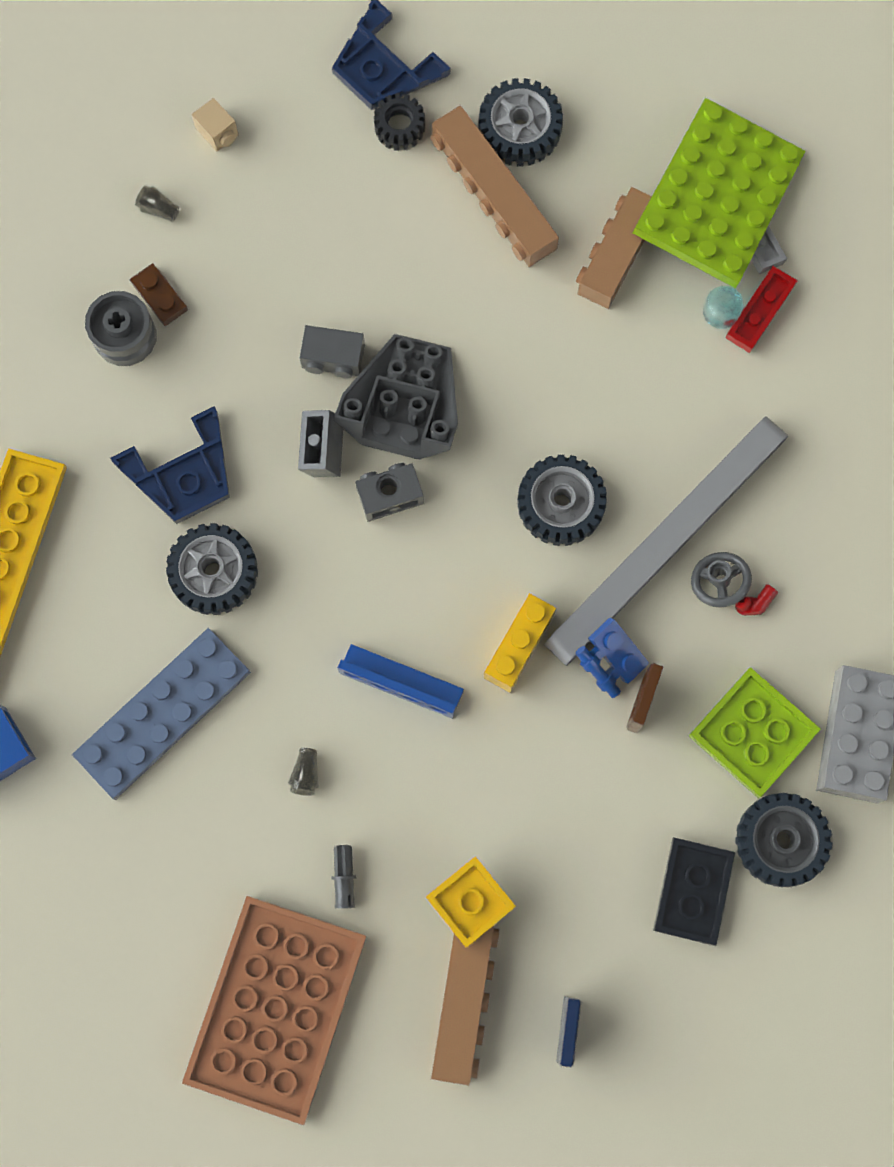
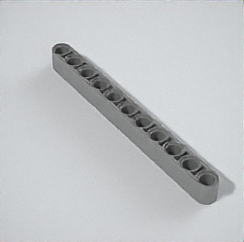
[544,416,788,666]

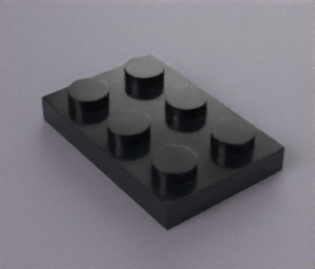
[653,837,736,946]

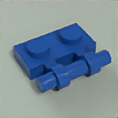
[575,617,649,698]

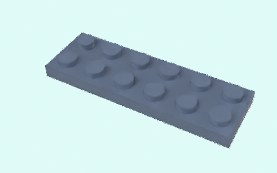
[72,628,251,800]

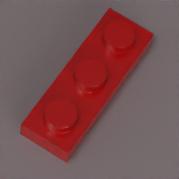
[725,266,798,353]

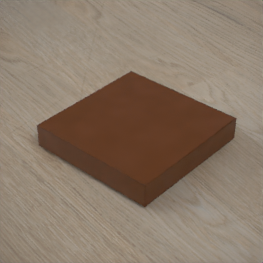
[626,663,664,733]

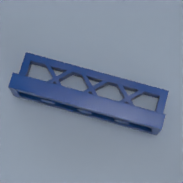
[337,644,464,719]

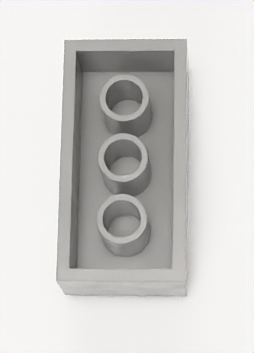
[816,665,894,803]

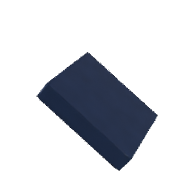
[556,996,581,1068]

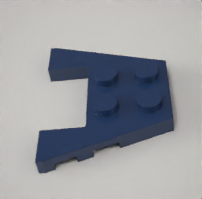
[332,0,451,110]
[110,406,230,524]

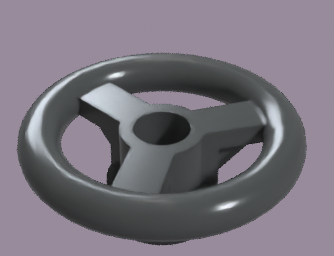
[691,552,752,608]

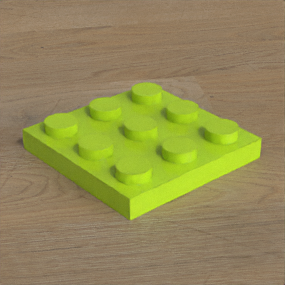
[688,667,821,799]

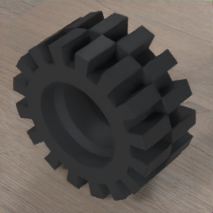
[374,93,425,151]

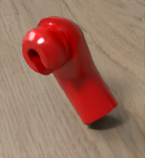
[735,584,778,616]

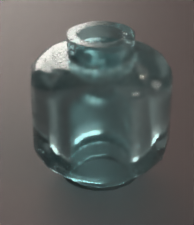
[703,286,744,329]

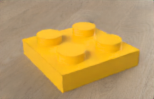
[426,856,516,948]

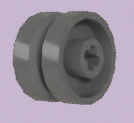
[85,291,157,366]

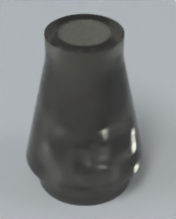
[135,185,180,222]
[288,748,319,796]

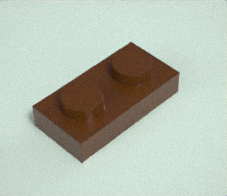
[129,263,188,326]

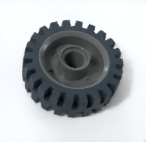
[735,793,833,887]

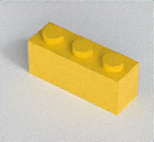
[484,593,556,693]

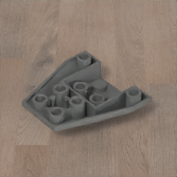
[334,334,458,460]

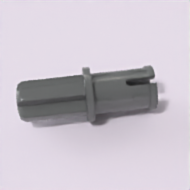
[331,845,356,909]

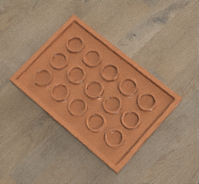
[182,896,367,1125]

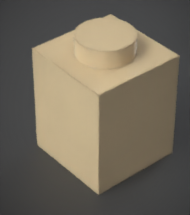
[191,97,239,151]

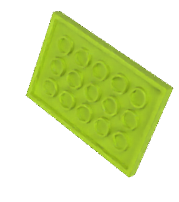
[632,97,806,289]

